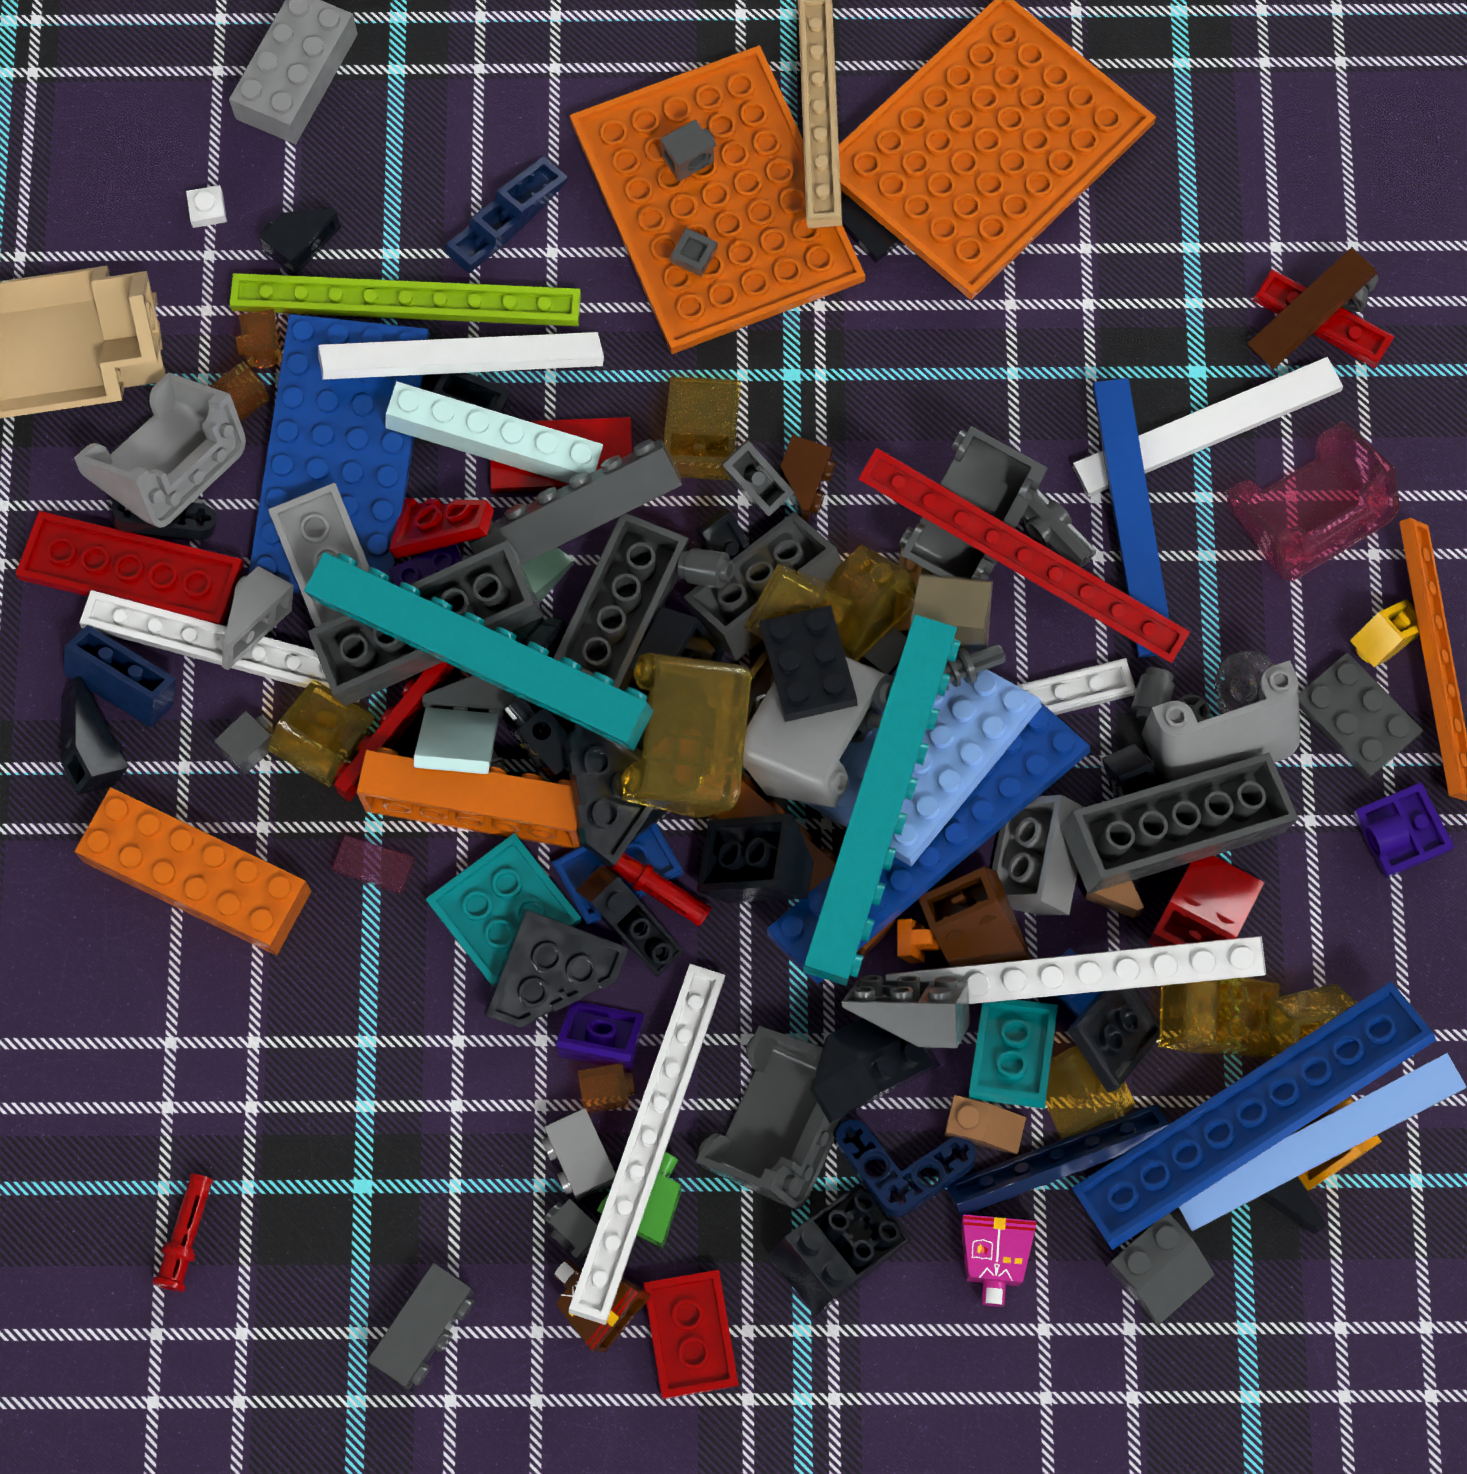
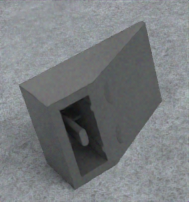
[842,975,970,1048]

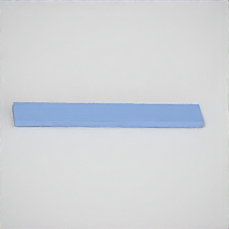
[1179,1053,1467,1232]

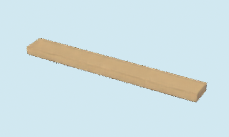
[798,0,842,228]

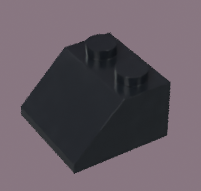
[628,607,725,701]

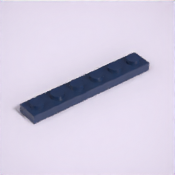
[946,1104,1169,1217]

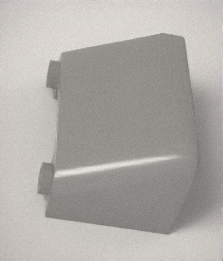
[74,372,246,528]
[738,656,894,808]
[1141,660,1300,784]

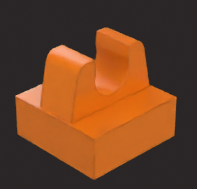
[897,919,940,964]

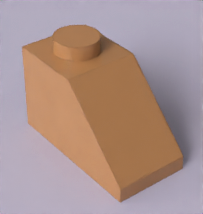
[944,1095,1026,1155]

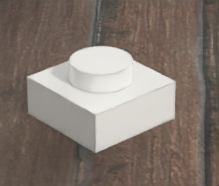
[186,185,227,228]

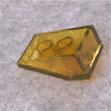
[817,544,917,661]

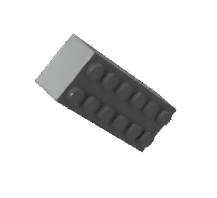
[534,513,689,729]
[308,540,544,706]
[1060,753,1299,894]

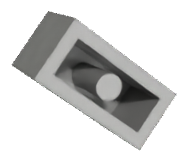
[541,1108,616,1201]

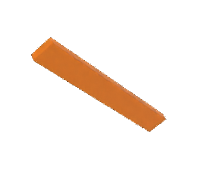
[1399,518,1467,801]

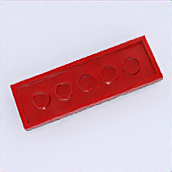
[15,511,244,626]

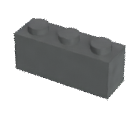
[367,1263,475,1390]

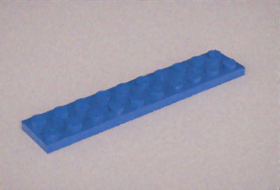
[767,703,1090,984]
[1072,981,1436,1250]

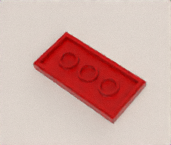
[490,417,632,493]

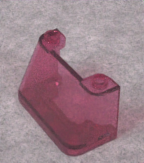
[1226,421,1399,581]

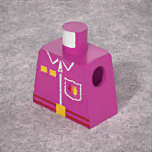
[961,1215,1036,1307]

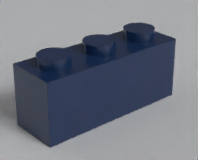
[63,625,176,727]

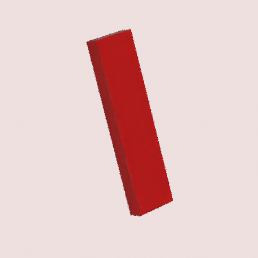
[1253,269,1394,368]

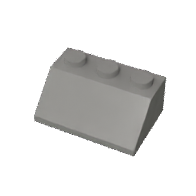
[992,795,1084,916]

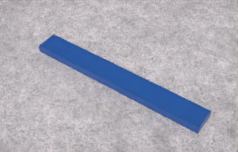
[1092,378,1170,658]

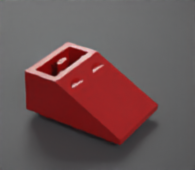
[1148,856,1265,947]

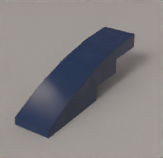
[444,156,568,273]

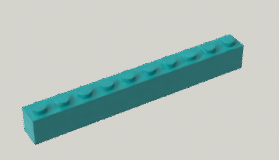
[304,552,654,751]
[803,614,961,986]

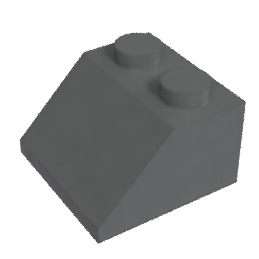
[1106,1213,1215,1326]

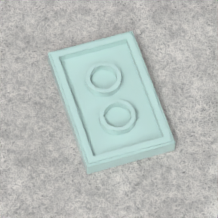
[414,707,498,774]

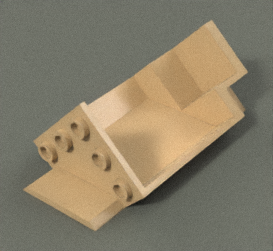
[0,266,166,419]

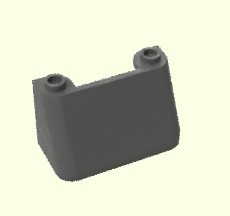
[898,426,1048,580]
[696,1026,846,1209]

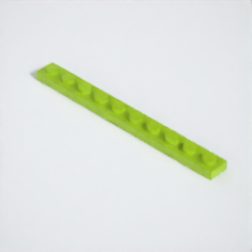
[230,273,581,326]

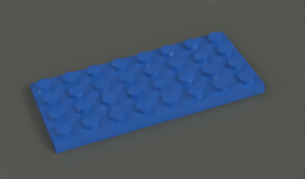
[248,314,430,594]

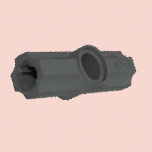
[1021,489,1097,568]

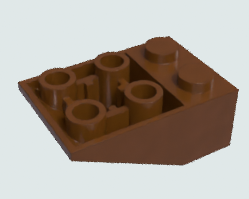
[918,867,1032,967]

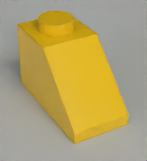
[1350,599,1420,667]

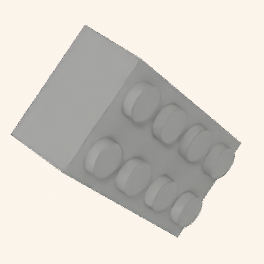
[229,0,358,145]

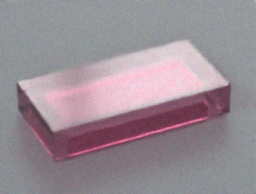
[332,835,415,894]

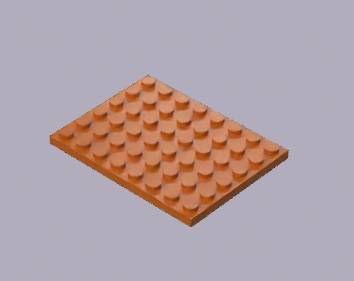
[839,0,1156,300]
[569,45,866,354]

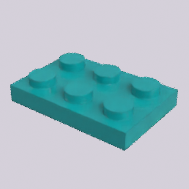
[969,1000,1058,1109]

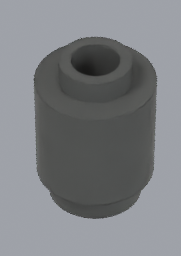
[678,548,734,588]
[1131,667,1175,723]

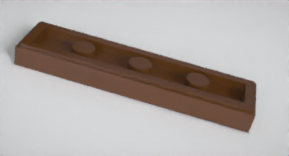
[1247,247,1378,370]

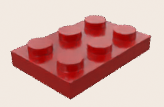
[643,1270,739,1400]

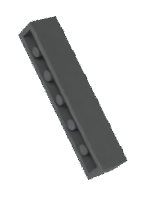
[469,438,682,564]

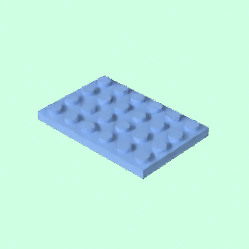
[803,657,1042,867]

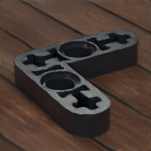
[111,437,217,540]

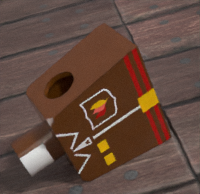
[554,1259,651,1353]

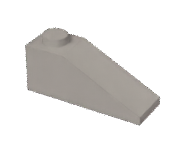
[222,566,294,670]

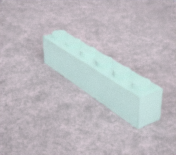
[385,381,603,483]

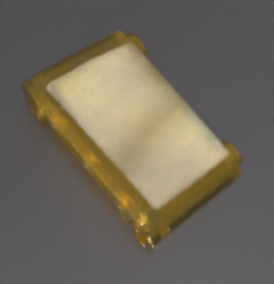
[622,653,751,818]

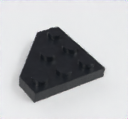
[564,724,674,867]
[484,908,629,1028]

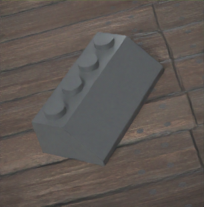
[683,512,847,661]

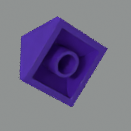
[556,1001,644,1072]

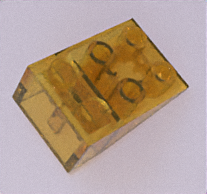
[664,377,741,480]
[1159,977,1280,1058]

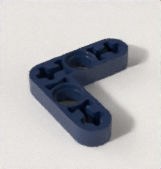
[836,1120,976,1217]

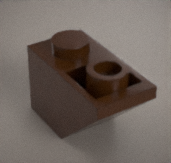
[780,435,837,523]

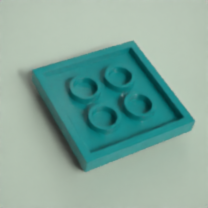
[426,833,582,988]

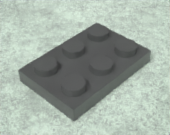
[1299,652,1424,780]

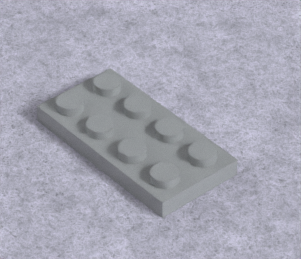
[268,483,370,628]

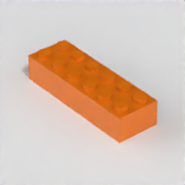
[357,748,581,849]
[74,787,312,956]

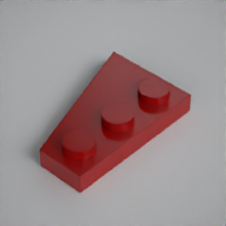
[389,498,494,559]

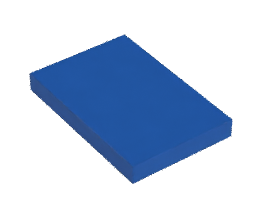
[552,814,684,927]

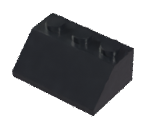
[697,814,814,903]

